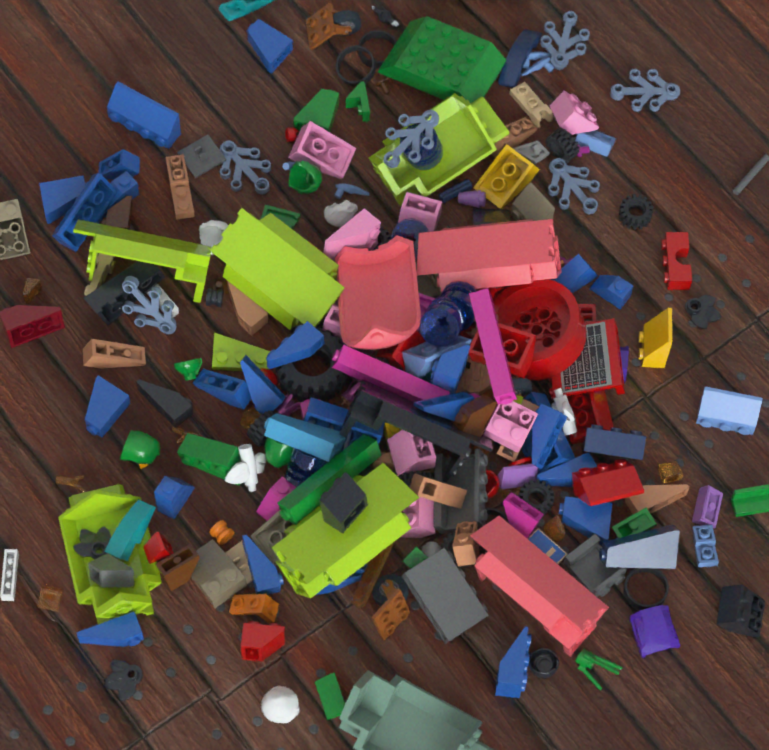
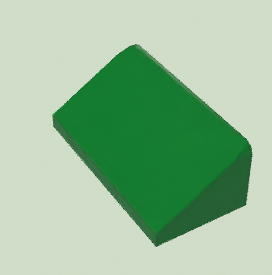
[315,673,345,720]

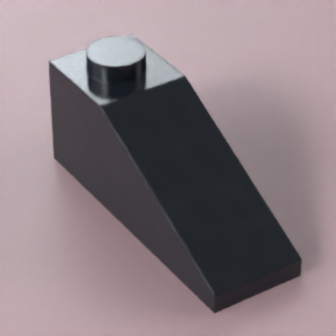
[136,379,193,428]

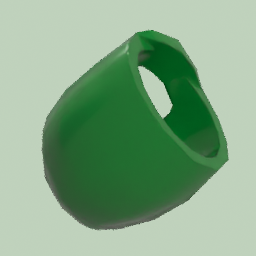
[119,430,161,469]
[264,437,297,468]

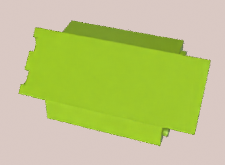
[369,93,510,206]
[210,208,344,330]
[73,219,211,303]
[271,463,419,598]
[58,484,162,624]

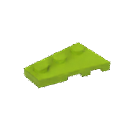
[212,333,270,371]

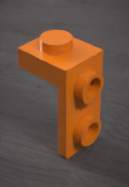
[229,594,279,623]

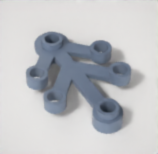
[540,11,590,70]
[610,69,680,111]
[384,110,439,168]
[220,141,271,195]
[548,158,600,214]
[122,276,177,334]

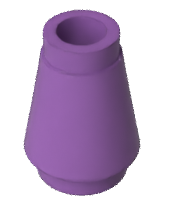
[458,190,486,208]

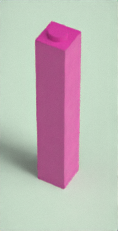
[469,288,517,405]
[332,345,450,402]

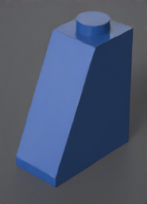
[247,19,293,74]
[39,176,87,224]
[550,254,598,293]
[85,375,130,438]
[154,476,195,519]
[558,496,612,546]

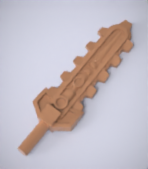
[461,314,499,395]

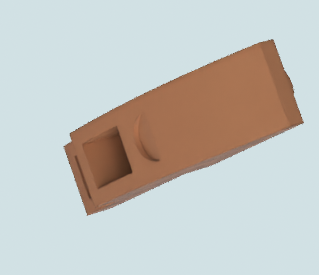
[166,154,195,220]

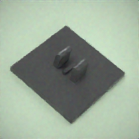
[177,135,226,178]

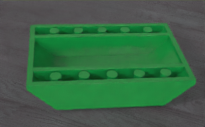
[378,16,506,104]

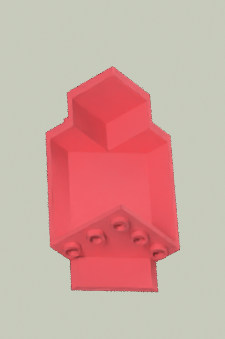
[416,219,562,292]
[470,516,609,657]

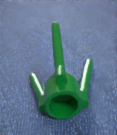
[575,649,622,690]

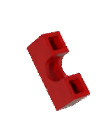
[661,232,692,290]

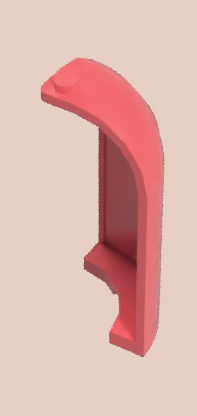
[335,235,421,350]

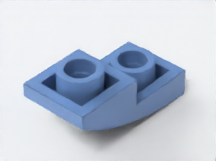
[692,525,719,568]

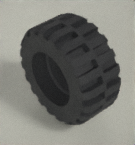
[276,328,347,402]

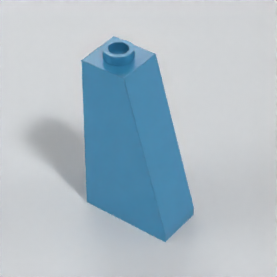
[264,413,346,462]

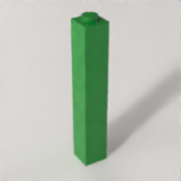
[278,434,381,524]

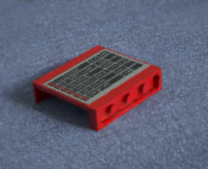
[547,318,625,399]

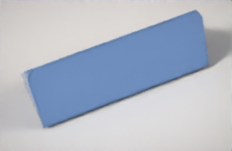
[575,130,616,156]

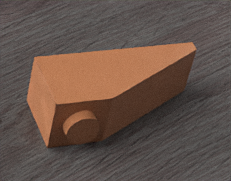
[83,339,146,369]
[625,484,690,515]

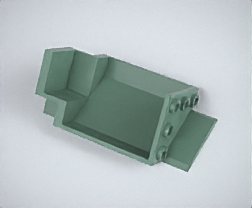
[339,670,495,750]

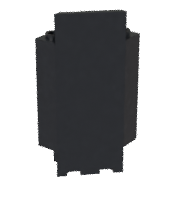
[339,379,493,482]

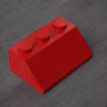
[469,323,536,378]
[567,390,614,444]
[572,459,644,506]

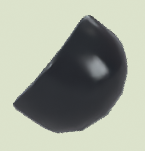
[528,648,559,679]

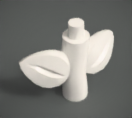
[551,388,577,435]
[225,444,266,492]

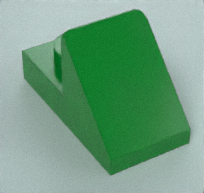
[346,81,370,122]
[612,507,657,538]

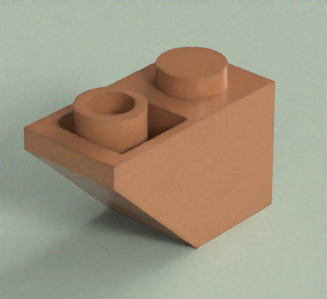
[452,521,480,566]

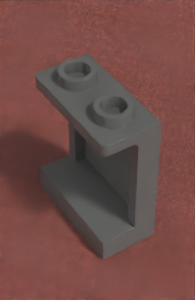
[563,534,627,597]

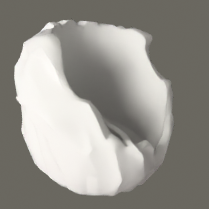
[324,200,358,228]
[199,220,228,255]
[261,686,300,723]

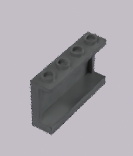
[434,448,488,534]
[401,548,489,644]

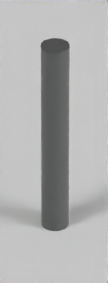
[733,154,769,195]

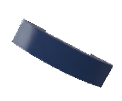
[498,29,542,88]

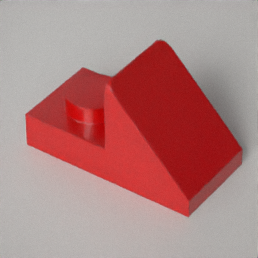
[143,531,174,564]

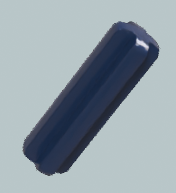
[438,179,472,203]

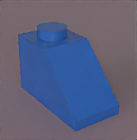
[99,149,140,180]
[589,275,633,309]

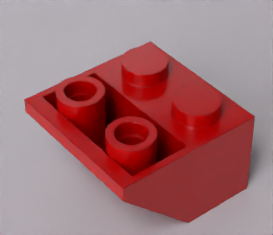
[241,621,285,662]

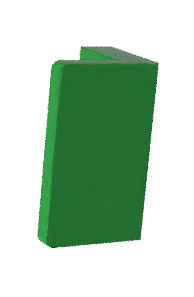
[730,484,769,517]

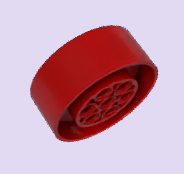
[493,279,587,380]

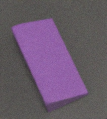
[498,463,538,489]
[692,485,723,528]

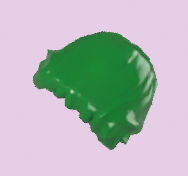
[288,160,322,194]

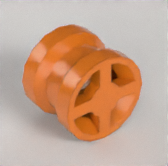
[209,520,234,545]

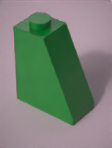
[293,89,339,132]

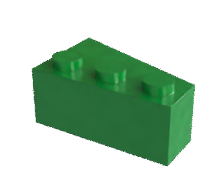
[177,433,242,486]

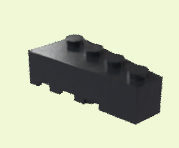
[84,261,165,326]

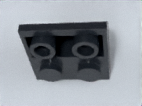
[320,472,368,533]
[716,584,765,637]

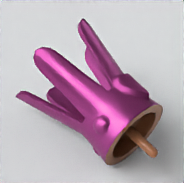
[340,379,361,406]
[274,393,300,417]

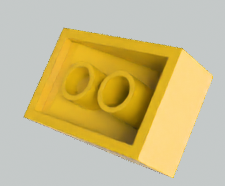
[473,144,540,209]
[638,308,672,368]

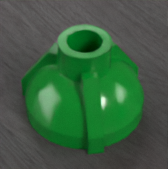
[174,358,202,381]

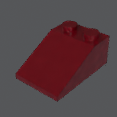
[0,305,65,348]

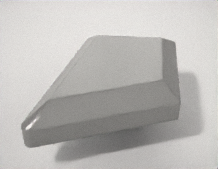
[513,141,550,164]

